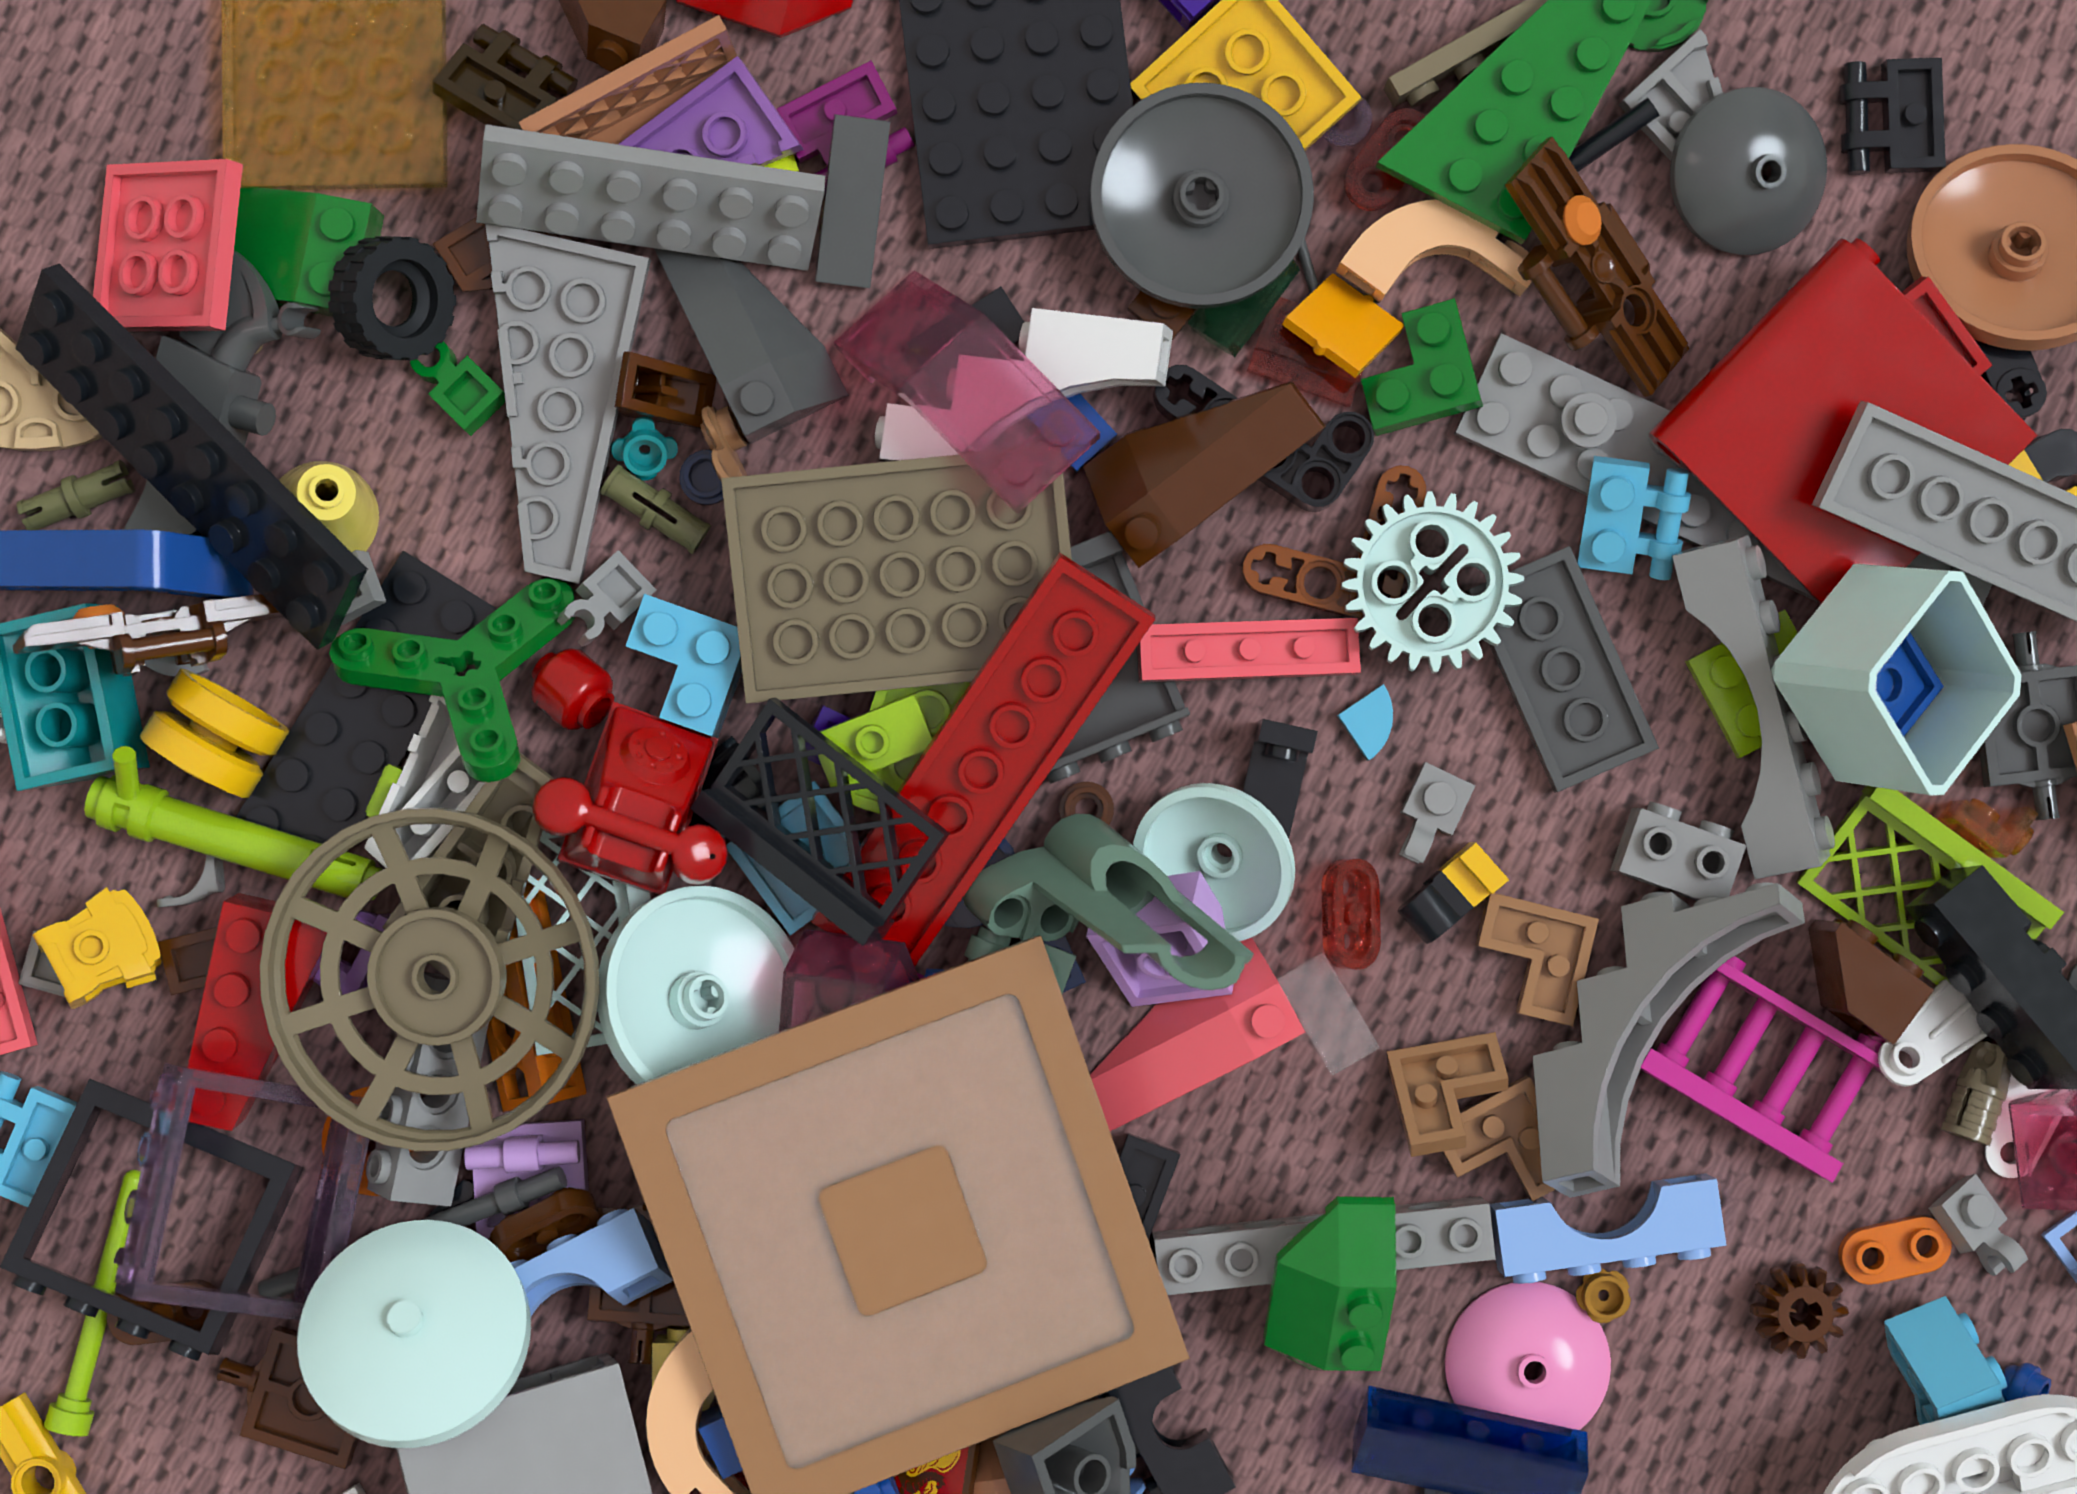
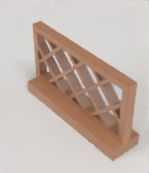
[519,15,737,144]

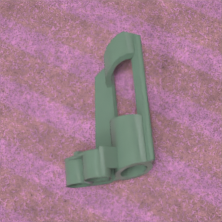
[963,814,1254,990]

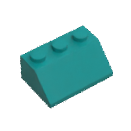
[0,603,150,791]

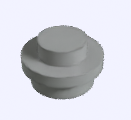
[1560,392,1617,448]

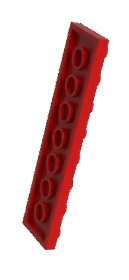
[812,552,1155,980]

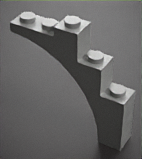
[1533,882,1805,1198]

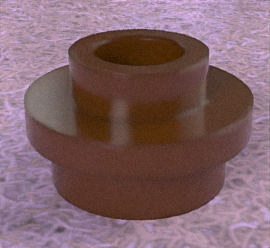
[1059,782,1114,825]

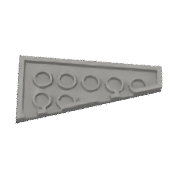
[485,224,651,584]

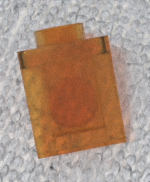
[1938,798,2038,858]

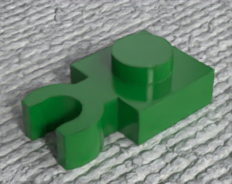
[410,341,505,436]

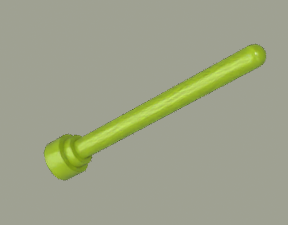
[44,1170,145,1437]

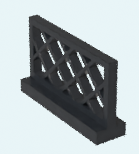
[690,698,950,946]

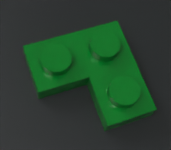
[1361,298,1483,436]

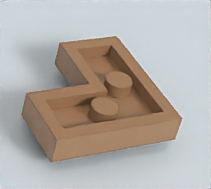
[1475,893,1599,1027]
[1387,1032,1509,1157]
[1443,1075,1555,1201]

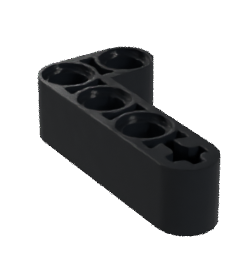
[1154,365,1374,512]

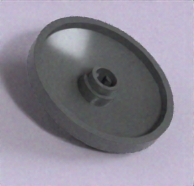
[1090,83,1314,309]

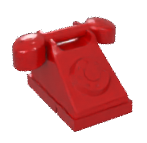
[532,701,728,896]

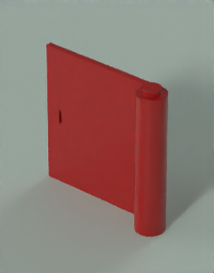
[1648,238,2038,604]

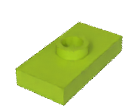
[815,693,933,787]

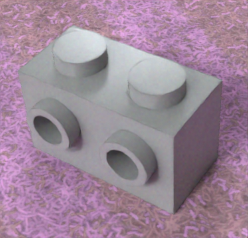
[1610,801,1747,901]

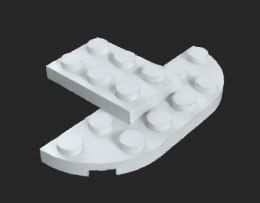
[1823,1394,2077,1494]

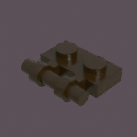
[432,24,578,130]

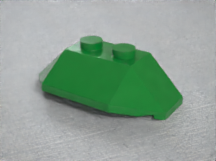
[1263,1196,1396,1371]

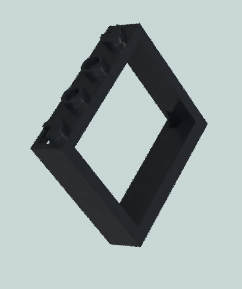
[0,1078,304,1361]

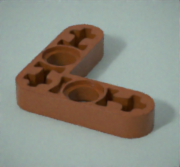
[1241,465,1426,620]

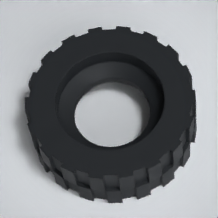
[328,236,456,361]

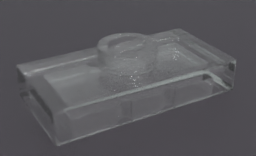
[1276,952,1380,1076]

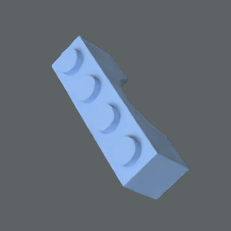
[1490,1173,1727,1284]
[510,1208,673,1316]

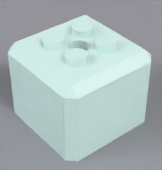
[1771,564,2022,795]

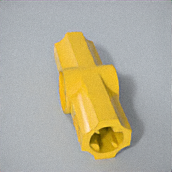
[0,1392,87,1494]

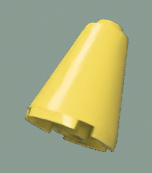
[279,461,379,552]

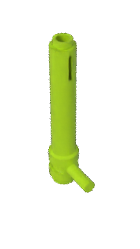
[84,746,383,900]

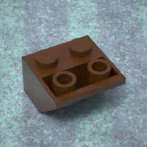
[1808,918,1934,1045]

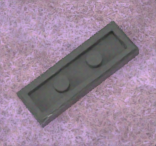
[814,114,890,288]

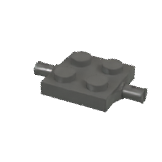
[1979,631,2077,820]

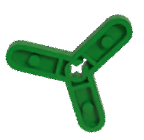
[329,578,575,782]

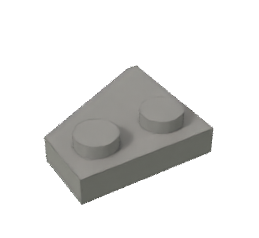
[1619,29,1723,161]

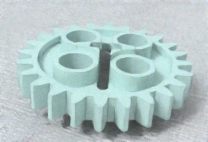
[1341,491,1524,673]

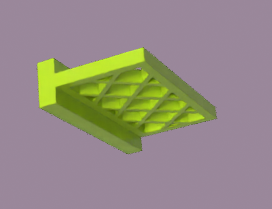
[1796,786,2064,985]

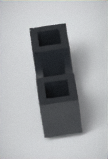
[1097,1366,1236,1494]

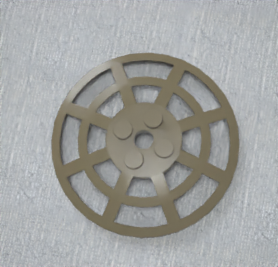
[260,807,600,1151]

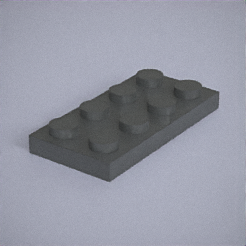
[1466,546,1659,793]

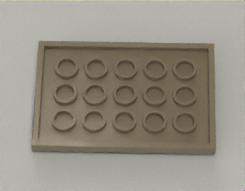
[721,444,1072,704]

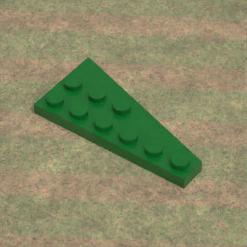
[1375,0,1653,244]

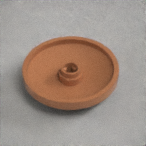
[1906,144,2077,351]

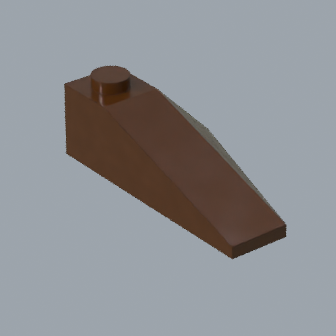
[1083,381,1325,568]

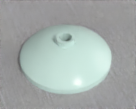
[1133,783,1295,941]

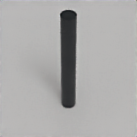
[1569,97,1660,172]

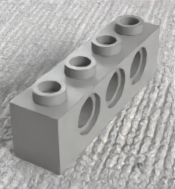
[366,972,489,1207]

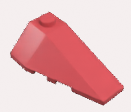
[1090,937,1305,1131]

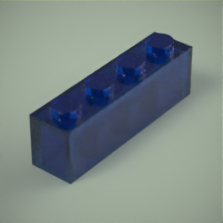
[1351,1386,1589,1494]

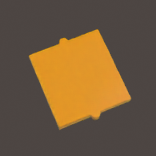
[1282,273,1404,378]

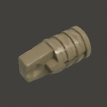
[1940,1041,2011,1147]

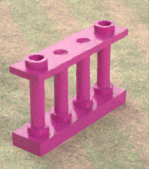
[1640,956,1882,1183]

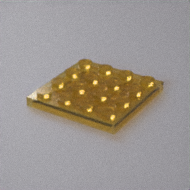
[221,0,448,190]

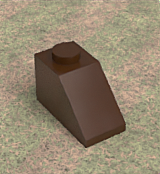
[559,0,667,72]

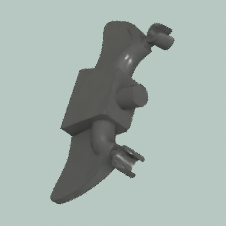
[124,250,321,536]

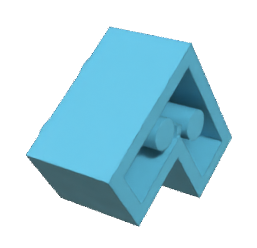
[626,594,742,738]
[1884,1296,2007,1425]

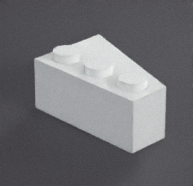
[364,695,485,877]

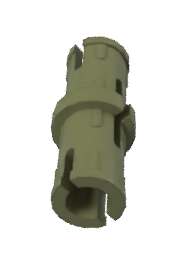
[16,460,136,530]
[600,464,712,554]

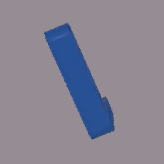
[0,530,254,600]

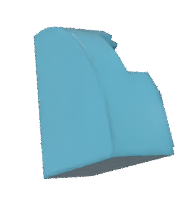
[1337,684,1393,761]

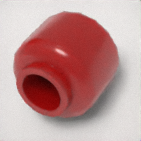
[531,648,614,730]

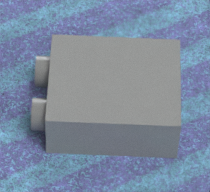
[396,1353,652,1494]

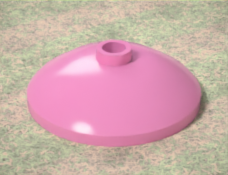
[1445,1282,1611,1448]

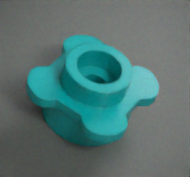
[611,417,678,481]

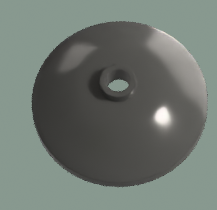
[1670,87,1827,255]

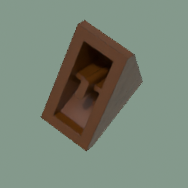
[614,352,716,429]

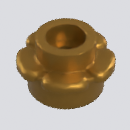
[1576,1268,1631,1323]

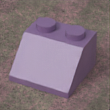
[1086,871,1234,1007]

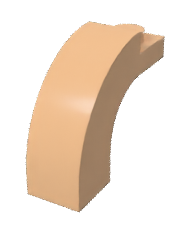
[1336,199,1532,303]
[646,1327,751,1494]

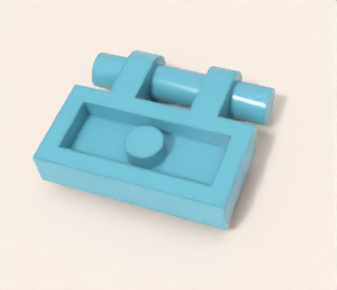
[1577,456,1691,580]
[0,1071,78,1207]

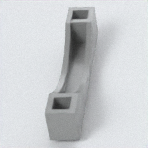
[1672,534,1835,879]

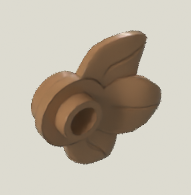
[700,406,747,483]

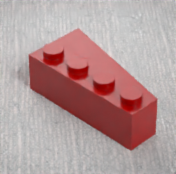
[176,893,327,1131]

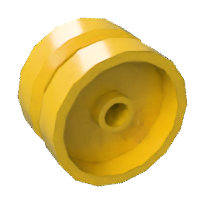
[139,668,289,798]

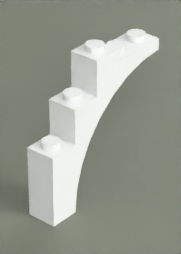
[875,308,1173,461]

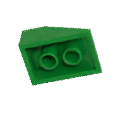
[234,186,384,317]

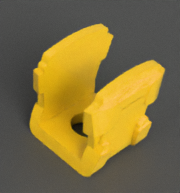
[32,886,162,1009]

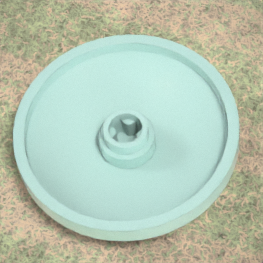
[597,886,808,1085]
[297,1220,531,1448]

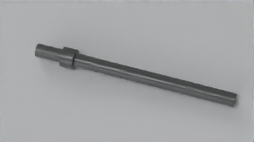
[258,1166,567,1303]

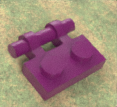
[776,60,915,193]

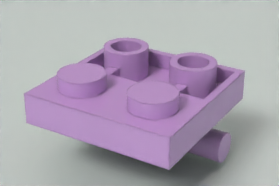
[464,1119,589,1239]

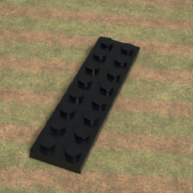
[15,263,368,650]

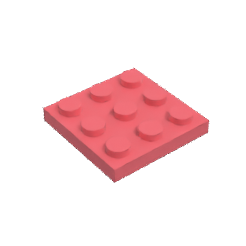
[93,159,243,332]

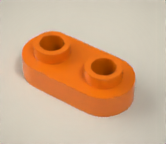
[1838,1215,1952,1285]

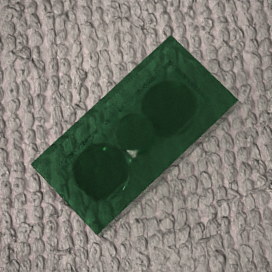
[1187,260,1300,358]

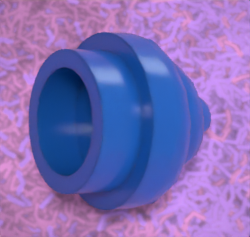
[2001,1363,2051,1402]

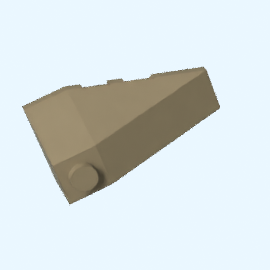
[382,753,555,979]

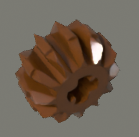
[1749,1261,1849,1359]

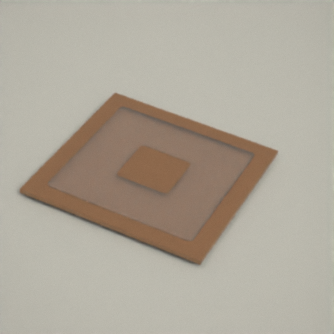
[606,935,1190,1494]

